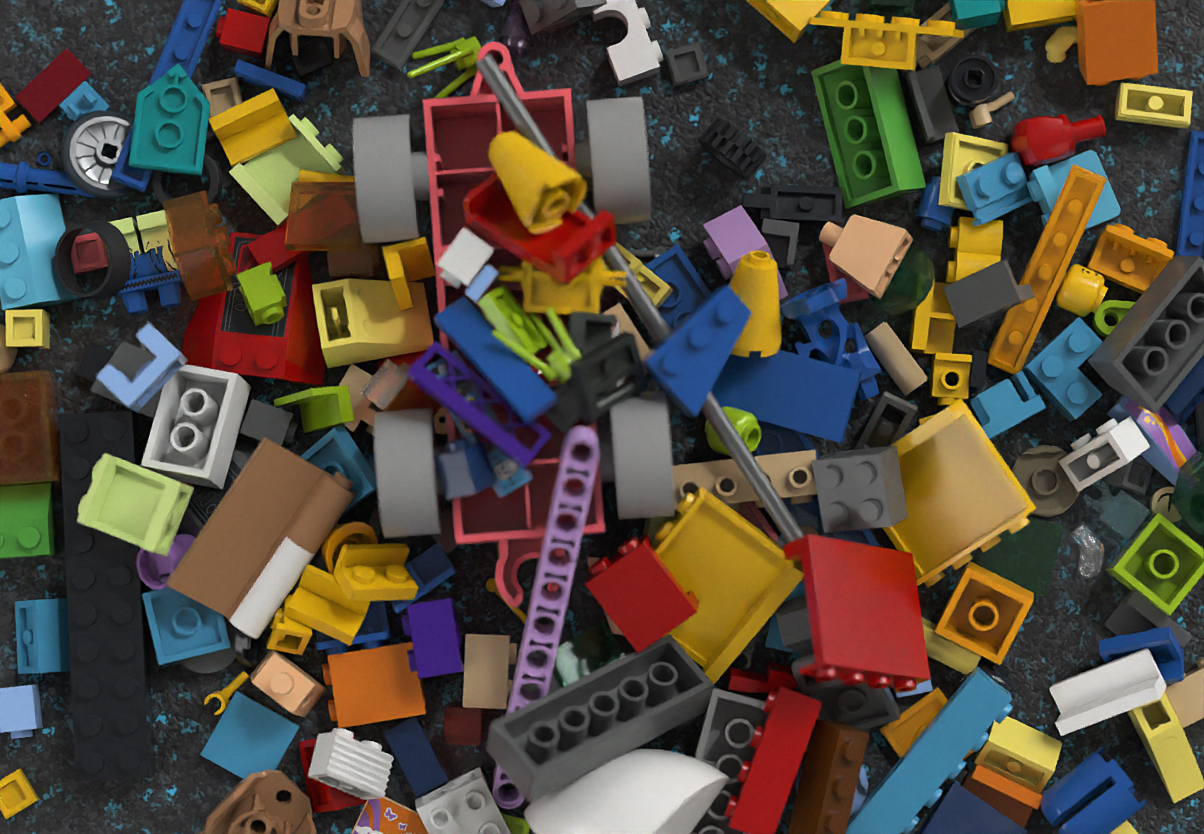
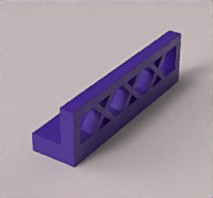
[406,341,552,470]

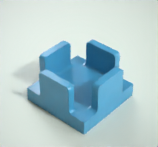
[969,371,1046,439]

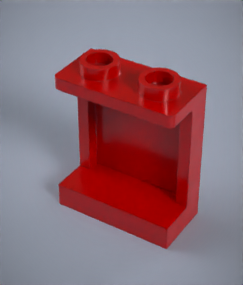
[585,534,700,653]

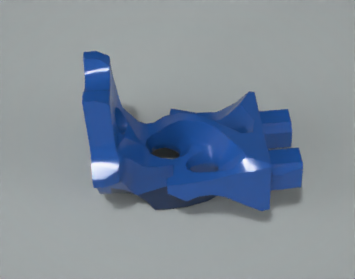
[780,278,881,401]

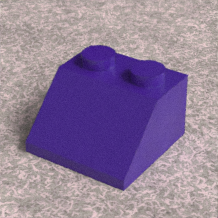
[402,598,464,679]

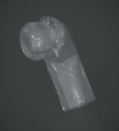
[1070,522,1105,578]

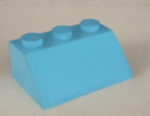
[0,193,81,312]

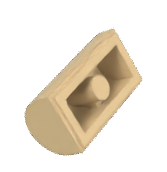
[864,322,928,396]

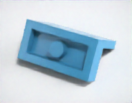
[15,598,71,674]

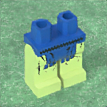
[108,209,186,316]

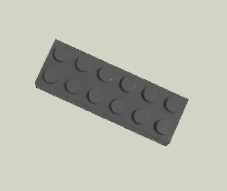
[486,634,714,803]

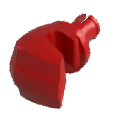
[1010,114,1106,167]

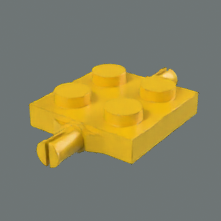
[499,256,627,314]

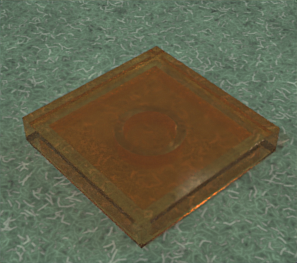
[285,182,361,251]

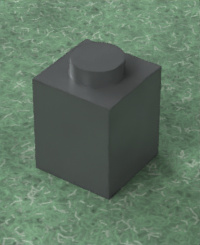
[240,399,299,448]

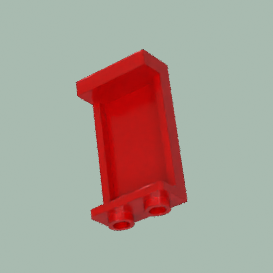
[464,170,616,285]

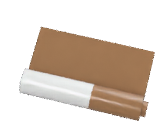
[166,437,357,639]

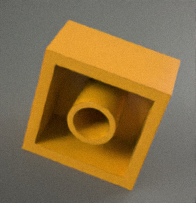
[934,561,1034,665]

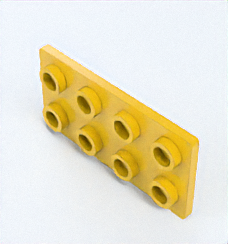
[809,10,964,70]

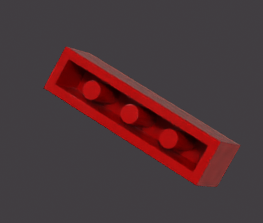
[724,686,823,834]

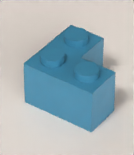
[1021,317,1103,422]

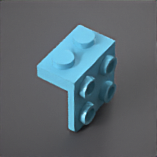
[1027,150,1121,230]

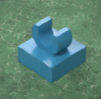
[59,81,112,121]

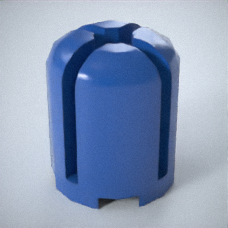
[1040,747,1148,834]

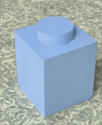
[0,684,43,739]

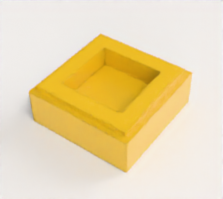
[0,769,39,819]

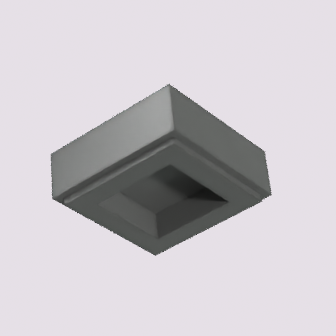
[665,42,709,88]

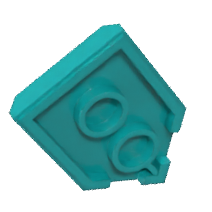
[129,63,210,176]

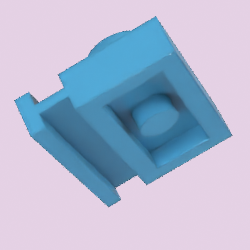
[956,151,1033,226]

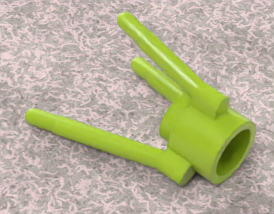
[407,36,481,99]
[492,308,582,384]

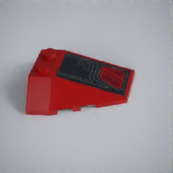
[182,232,326,386]

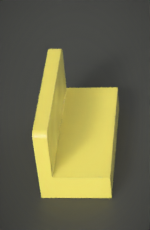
[974,716,1062,794]

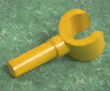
[204,670,250,715]

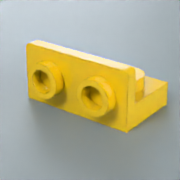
[333,544,418,602]

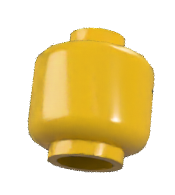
[1055,264,1108,317]

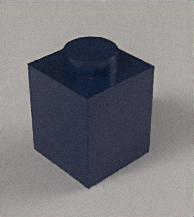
[433,438,497,499]

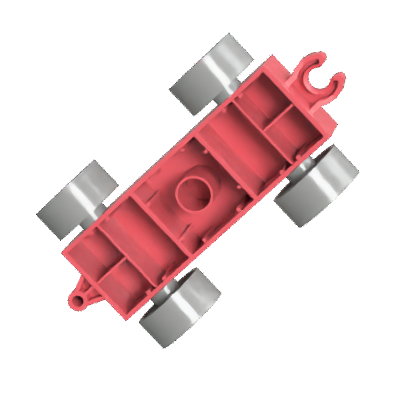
[353,42,675,607]

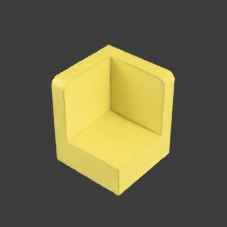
[6,310,50,349]

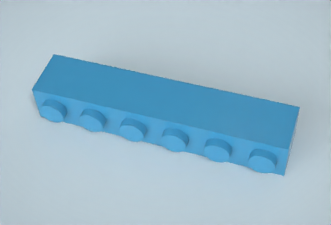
[846,666,1013,834]

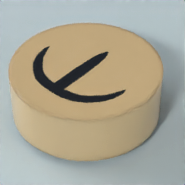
[1149,487,1188,523]

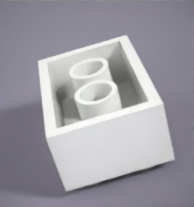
[141,364,251,490]

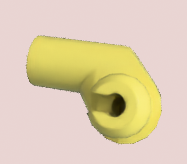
[1045,26,1077,63]

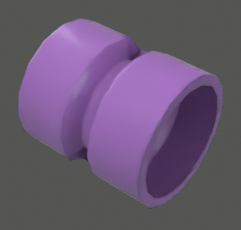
[136,534,196,590]

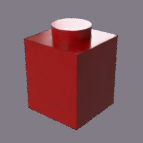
[216,8,271,59]

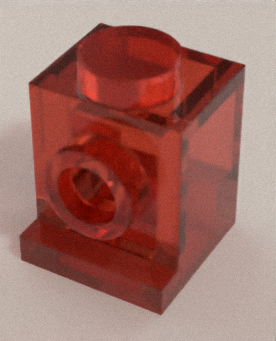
[444,706,483,745]

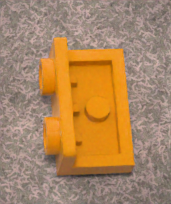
[1086,223,1175,294]

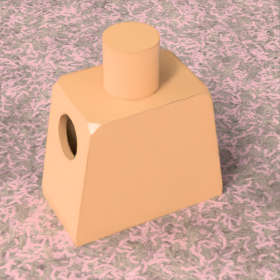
[819,215,913,299]
[250,649,327,718]

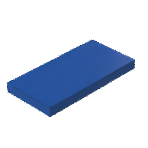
[710,350,862,443]

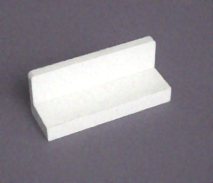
[1050,649,1167,736]

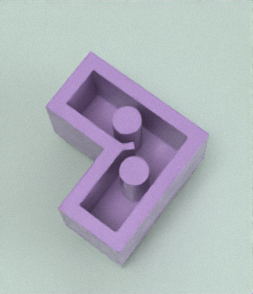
[703,205,788,300]

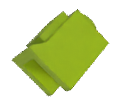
[237,262,287,326]

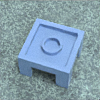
[96,323,188,413]

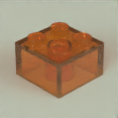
[163,190,237,301]

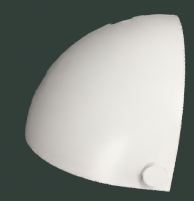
[524,749,730,834]

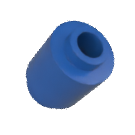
[916,176,956,232]

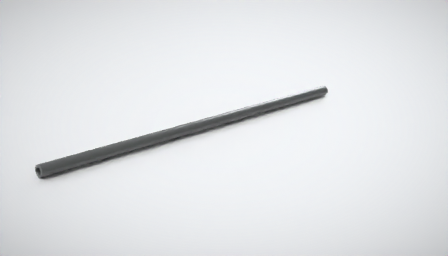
[475,54,805,564]

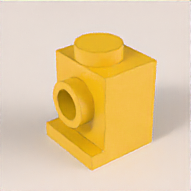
[929,352,972,406]
[267,594,312,655]

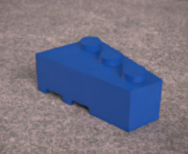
[641,285,752,417]

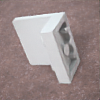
[415,767,511,834]

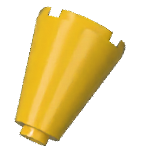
[488,132,587,234]
[729,250,782,357]

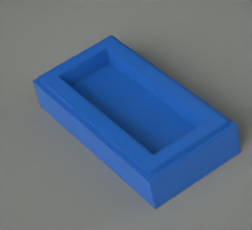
[234,59,309,103]

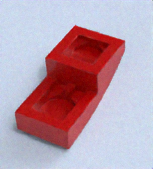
[726,661,799,693]

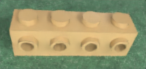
[672,450,817,510]

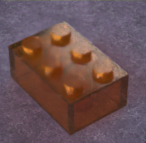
[0,370,60,486]

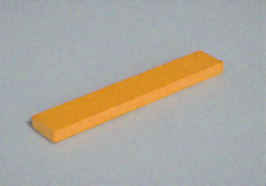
[987,164,1107,375]

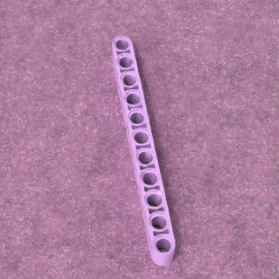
[493,426,599,809]

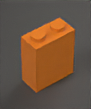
[1075,0,1158,86]
[323,642,428,728]

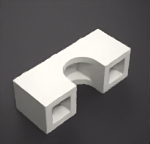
[591,0,664,87]

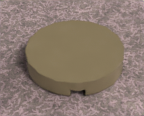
[1010,445,1081,517]

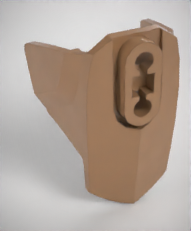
[264,0,370,77]
[198,769,316,834]

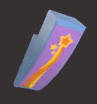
[1106,395,1204,492]

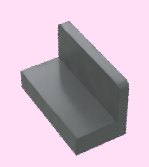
[903,65,959,145]
[944,260,1035,328]
[1104,590,1193,648]

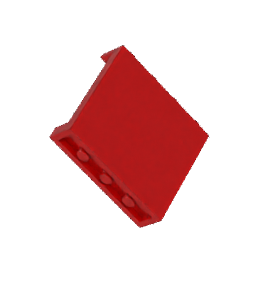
[783,534,930,693]

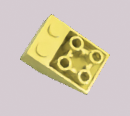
[312,278,434,368]

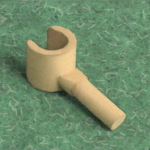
[969,91,1015,129]

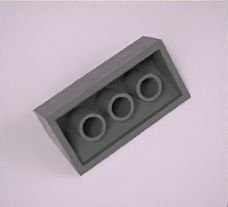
[1088,255,1204,413]

